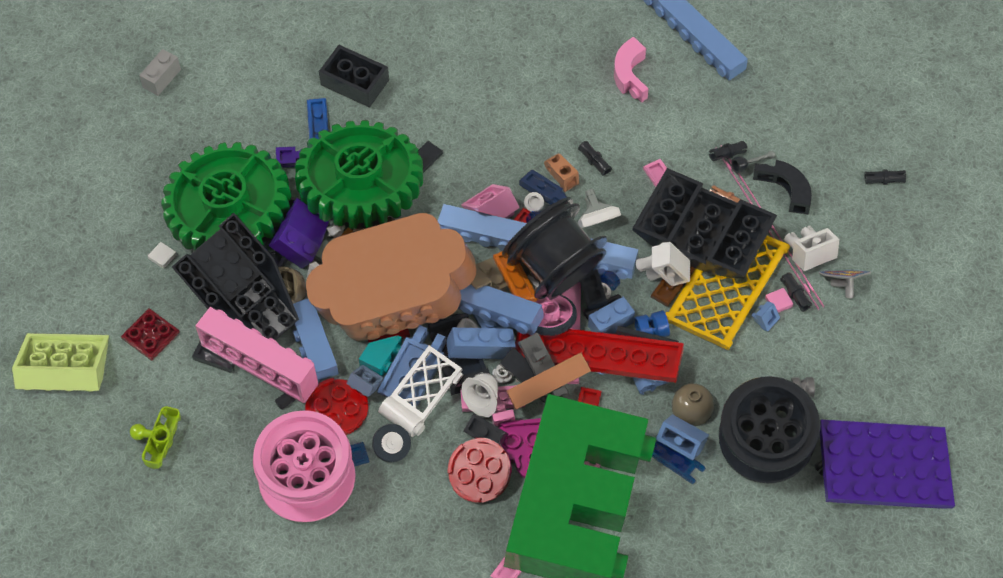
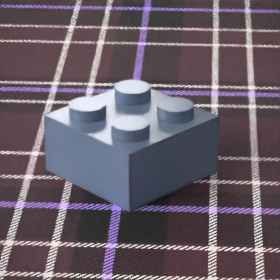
[346,365,384,397]

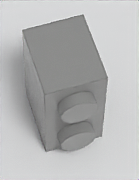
[139,49,181,96]

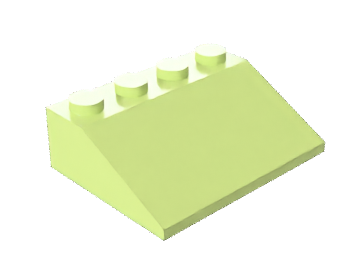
[12,333,109,392]

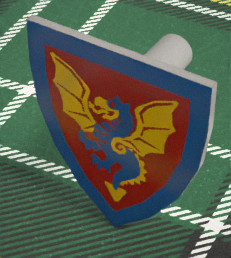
[819,270,871,298]

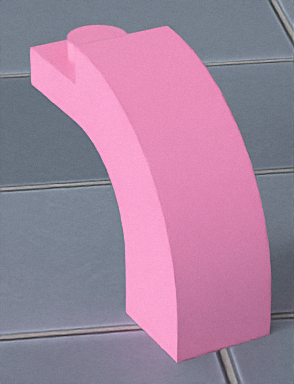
[614,37,648,102]

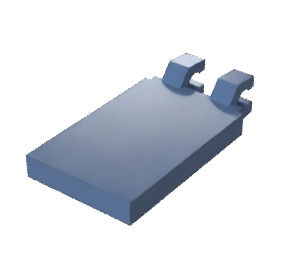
[377,325,446,406]

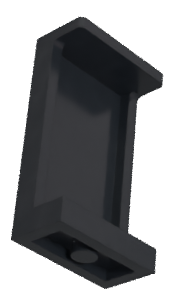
[428,313,490,396]

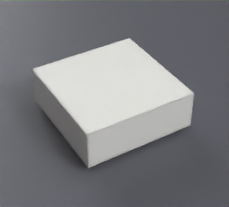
[148,242,177,269]

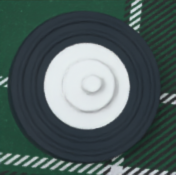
[372,424,411,463]

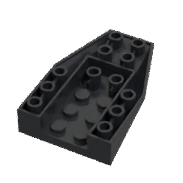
[172,213,300,340]

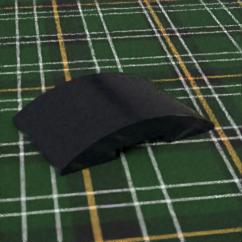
[632,168,777,279]

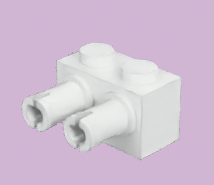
[784,226,840,271]
[636,242,690,286]

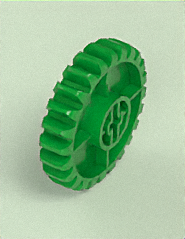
[295,120,423,229]
[161,142,292,250]

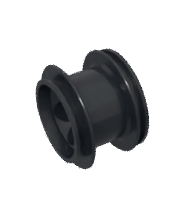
[502,197,607,300]
[719,376,820,484]

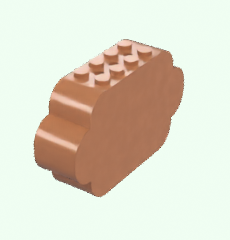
[306,213,476,341]

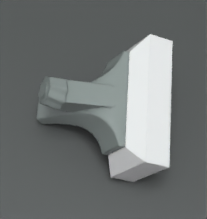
[578,189,621,228]

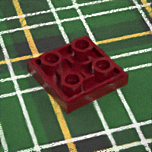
[121,308,180,361]

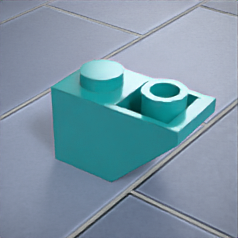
[359,335,402,377]

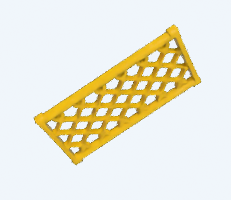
[665,236,790,350]

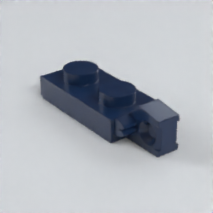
[519,169,567,205]

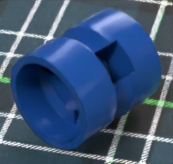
[634,310,670,337]

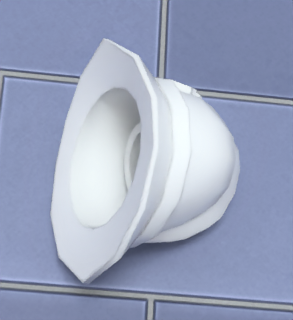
[461,372,498,418]

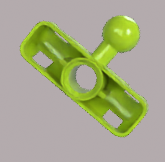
[130,406,181,469]

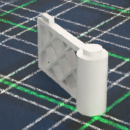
[378,345,463,437]

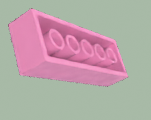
[195,307,318,403]

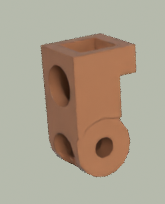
[544,153,579,192]

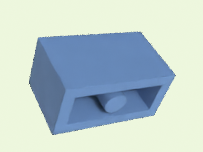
[588,296,635,334]
[656,414,709,460]

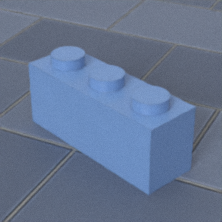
[446,327,515,359]

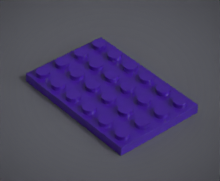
[819,419,955,509]

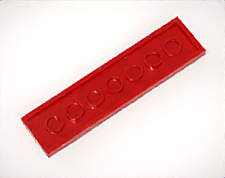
[515,329,684,383]

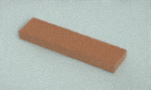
[506,353,591,410]

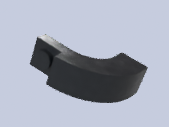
[753,160,812,215]

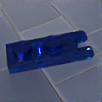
[652,440,706,485]

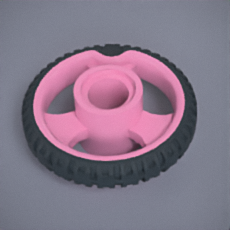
[535,295,577,336]

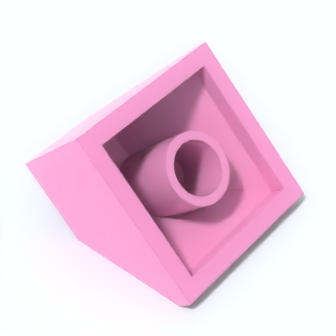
[461,184,520,219]

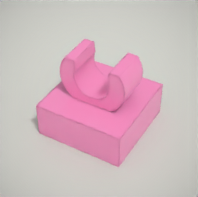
[492,403,515,428]

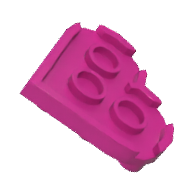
[499,418,541,478]

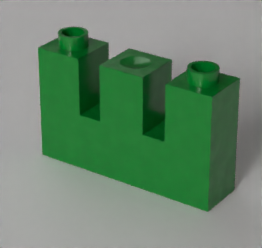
[503,394,656,578]

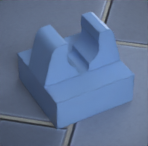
[752,301,780,331]

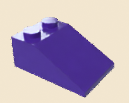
[269,198,329,269]

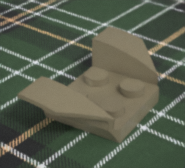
[471,257,531,292]

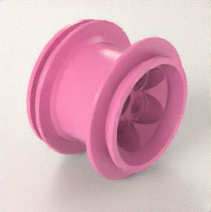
[253,411,355,522]

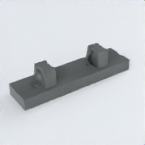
[518,333,572,400]

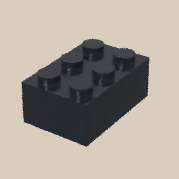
[318,45,389,108]

